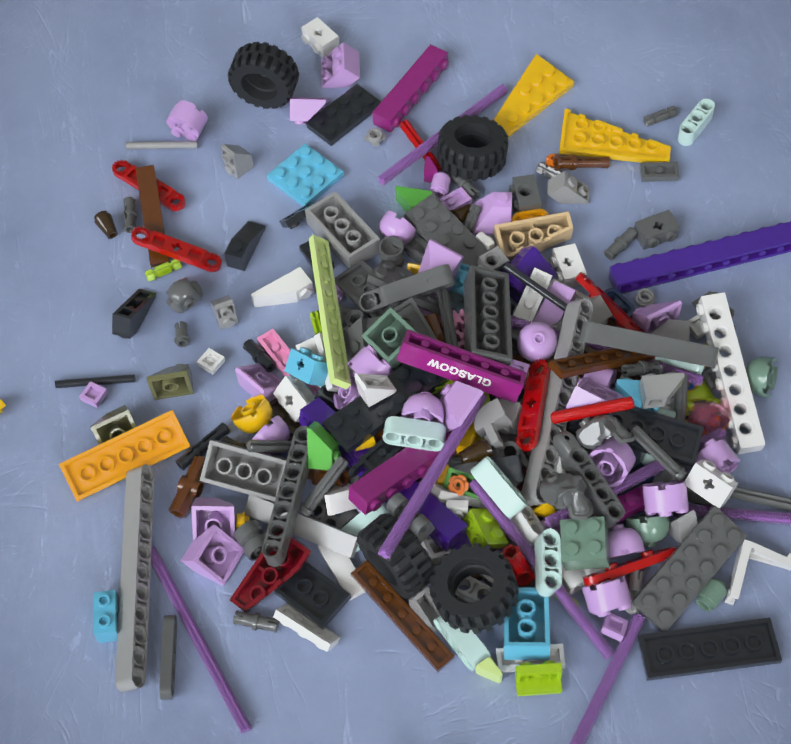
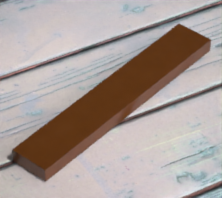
[136,165,170,268]
[548,348,656,379]
[351,560,455,672]

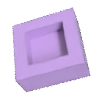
[79,381,108,408]
[600,613,628,642]

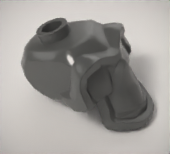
[166,277,203,313]
[576,413,636,449]
[539,472,593,520]

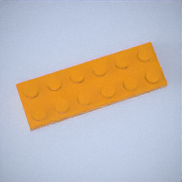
[59,410,190,502]

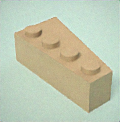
[493,211,573,264]

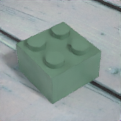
[361,307,416,370]
[560,516,610,571]

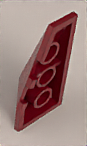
[229,531,312,613]

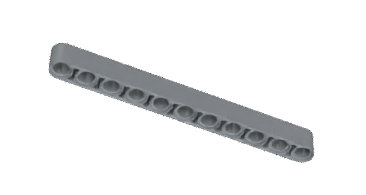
[521,298,593,506]
[115,464,155,692]

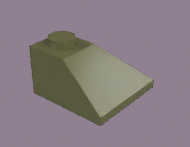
[147,364,194,400]
[90,405,137,445]

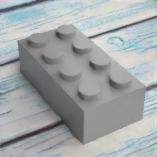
[305,191,380,269]
[200,440,287,501]

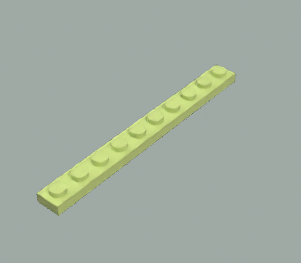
[309,234,351,389]

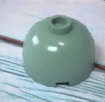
[745,356,778,398]
[626,513,669,547]

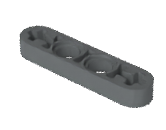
[159,615,177,700]

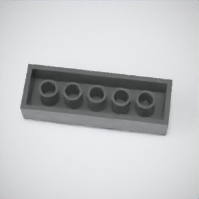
[464,265,512,366]

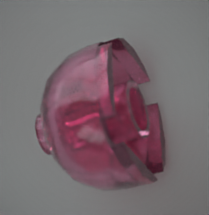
[687,401,730,436]

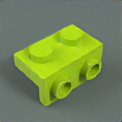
[462,508,508,549]
[515,661,562,696]

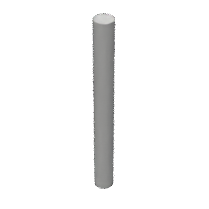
[126,141,198,149]

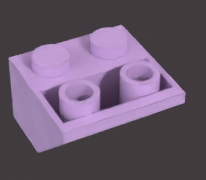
[321,42,360,88]

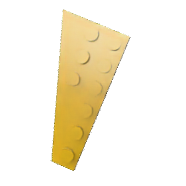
[494,54,574,137]
[559,108,671,163]

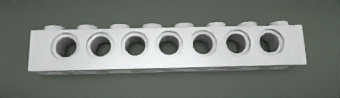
[696,292,766,455]

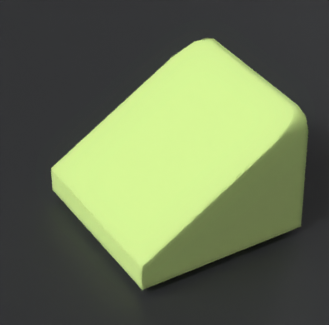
[475,657,503,683]

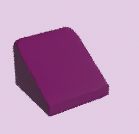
[424,156,438,183]

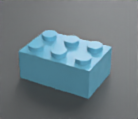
[504,587,550,660]

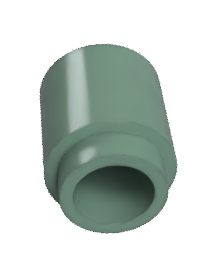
[696,579,728,612]

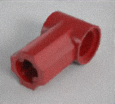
[502,544,535,586]

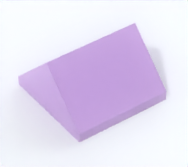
[235,364,281,402]

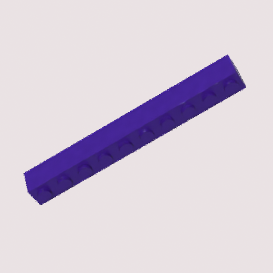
[608,221,791,294]
[299,397,468,552]

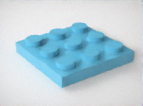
[267,143,344,206]

